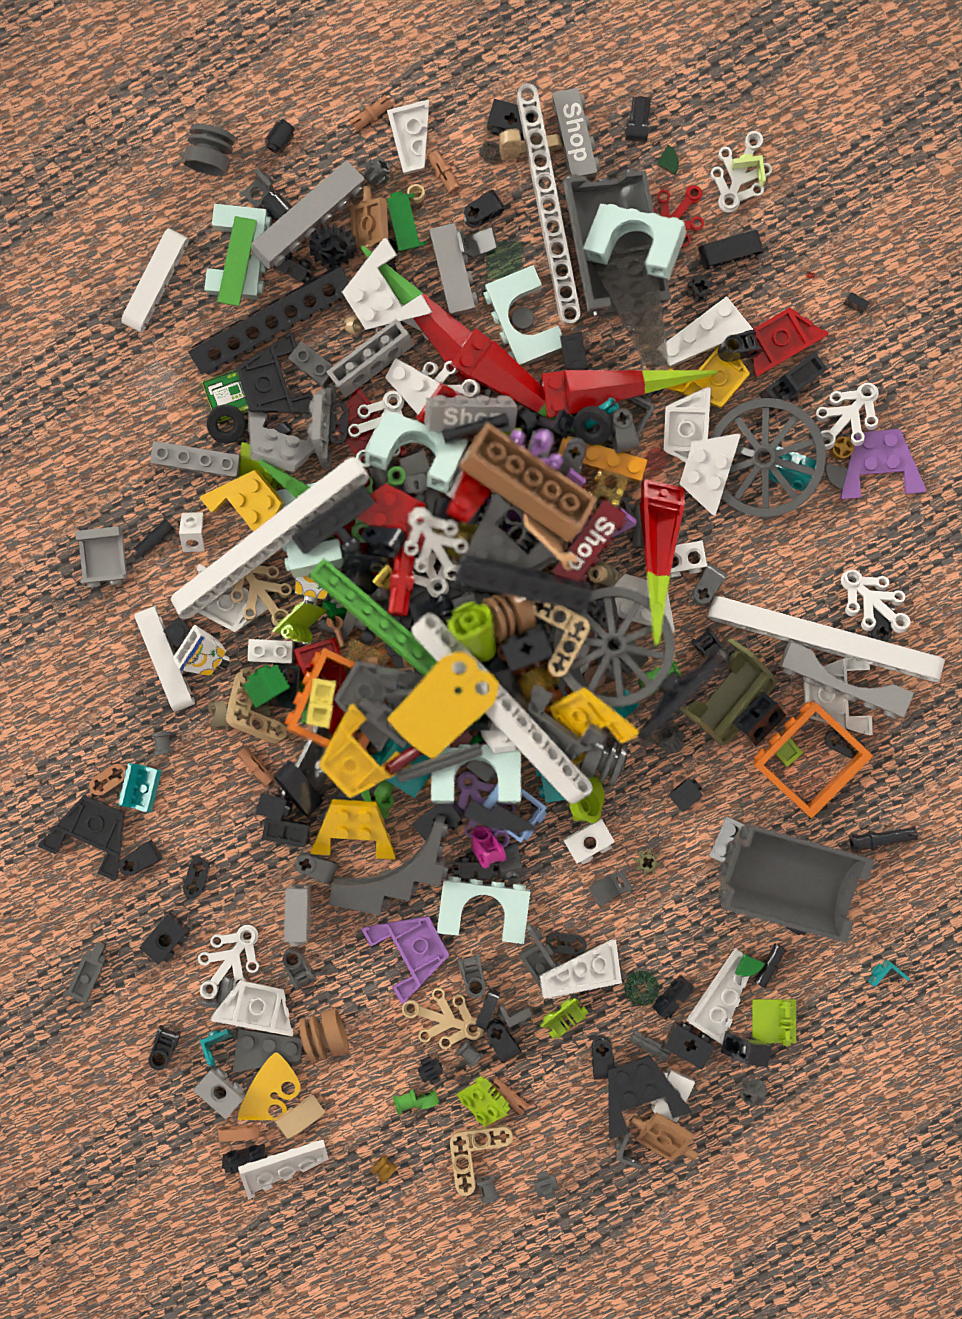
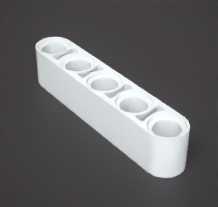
[121,228,189,333]
[135,606,195,712]

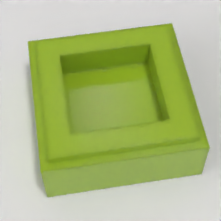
[775,738,803,767]

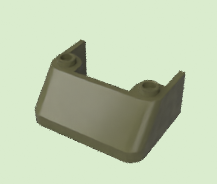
[679,638,777,745]

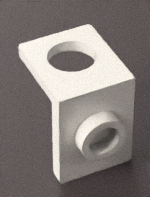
[179,512,205,552]

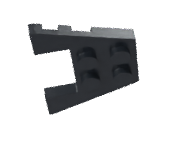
[236,332,314,414]
[38,795,125,881]
[608,1055,692,1139]

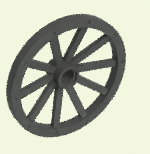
[710,398,826,517]
[554,587,674,707]

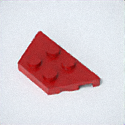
[753,307,829,378]
[337,387,408,463]
[357,483,425,551]

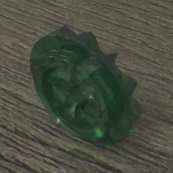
[624,971,660,1006]

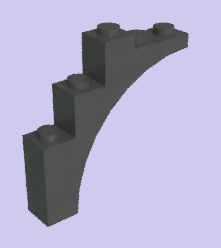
[329,815,448,915]

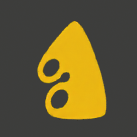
[238,1052,301,1120]

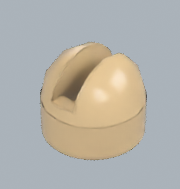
[407,184,425,204]
[344,316,362,334]

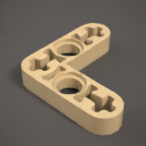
[499,129,563,160]
[531,600,590,677]
[226,668,287,743]
[450,1125,513,1196]

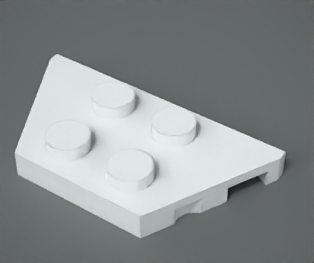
[663,387,711,462]
[680,433,741,515]
[197,564,268,632]
[601,574,675,633]
[210,980,294,1036]

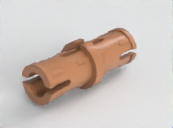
[350,95,393,132]
[427,150,461,194]
[236,746,274,787]
[490,1076,529,1116]

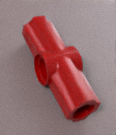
[388,547,415,616]

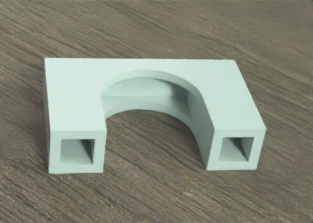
[204,204,272,300]
[584,204,686,279]
[483,265,562,367]
[365,410,468,493]
[276,482,344,578]
[431,744,521,804]
[437,876,530,944]

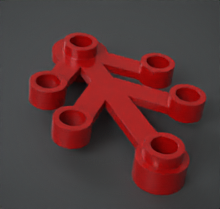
[653,185,704,248]

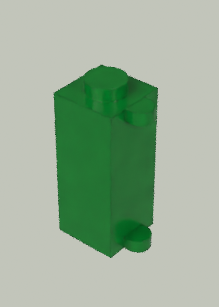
[387,191,426,252]

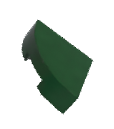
[657,145,679,175]

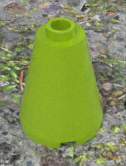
[448,602,496,661]

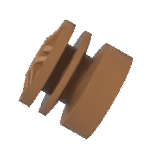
[481,594,536,643]
[299,1008,349,1064]

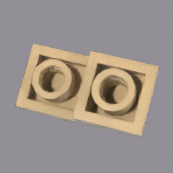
[274,1094,326,1139]

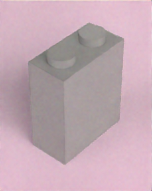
[284,884,312,946]

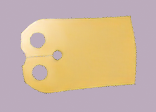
[387,652,499,759]

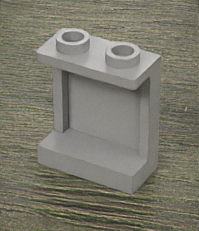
[75,526,128,588]

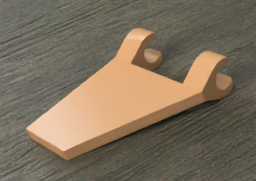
[523,512,578,570]

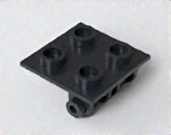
[409,594,454,647]
[269,663,301,709]

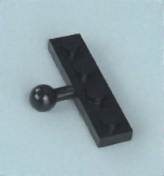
[539,332,588,417]
[291,485,376,555]

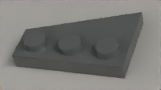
[232,1028,303,1073]

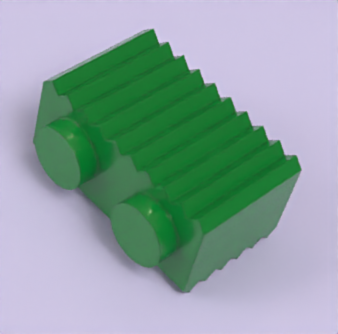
[243,665,290,708]

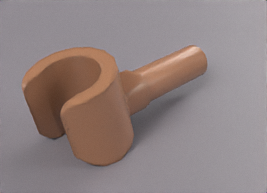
[326,616,345,647]

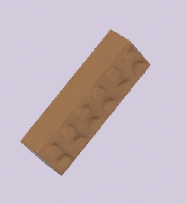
[458,423,597,542]

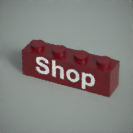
[553,499,627,581]

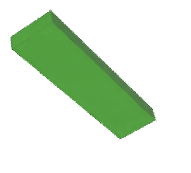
[217,216,257,307]

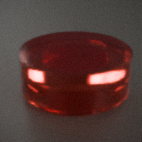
[646,448,668,471]

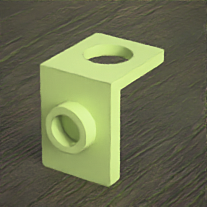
[730,154,766,187]

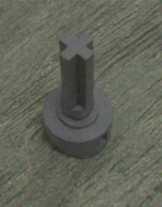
[403,472,433,528]

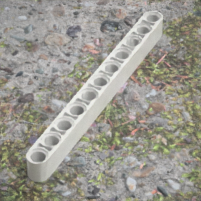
[517,84,580,325]
[171,457,369,619]
[707,596,945,682]
[412,614,592,803]

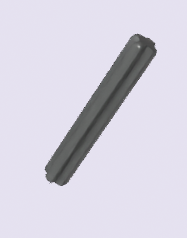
[397,744,483,782]

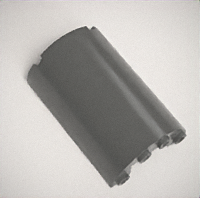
[563,168,671,316]
[718,824,875,943]

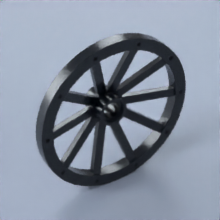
[637,648,727,741]

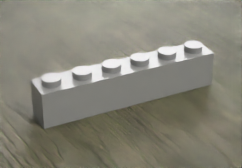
[251,160,365,270]

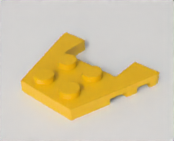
[666,345,750,409]
[200,470,285,532]
[550,687,639,765]
[318,704,411,798]
[311,799,396,860]

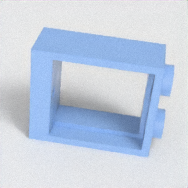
[482,784,547,843]

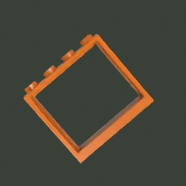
[284,648,387,750]
[753,699,873,819]

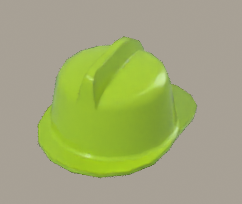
[569,776,605,823]

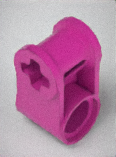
[471,826,506,868]

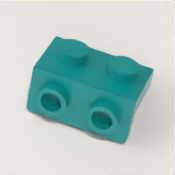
[769,446,817,491]
[118,763,162,813]

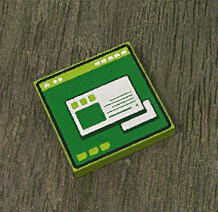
[202,369,248,423]

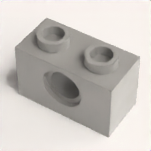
[193,1067,245,1119]

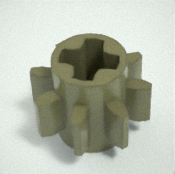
[633,848,661,876]

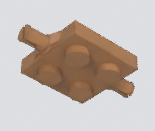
[350,186,389,260]
[629,1112,698,1162]

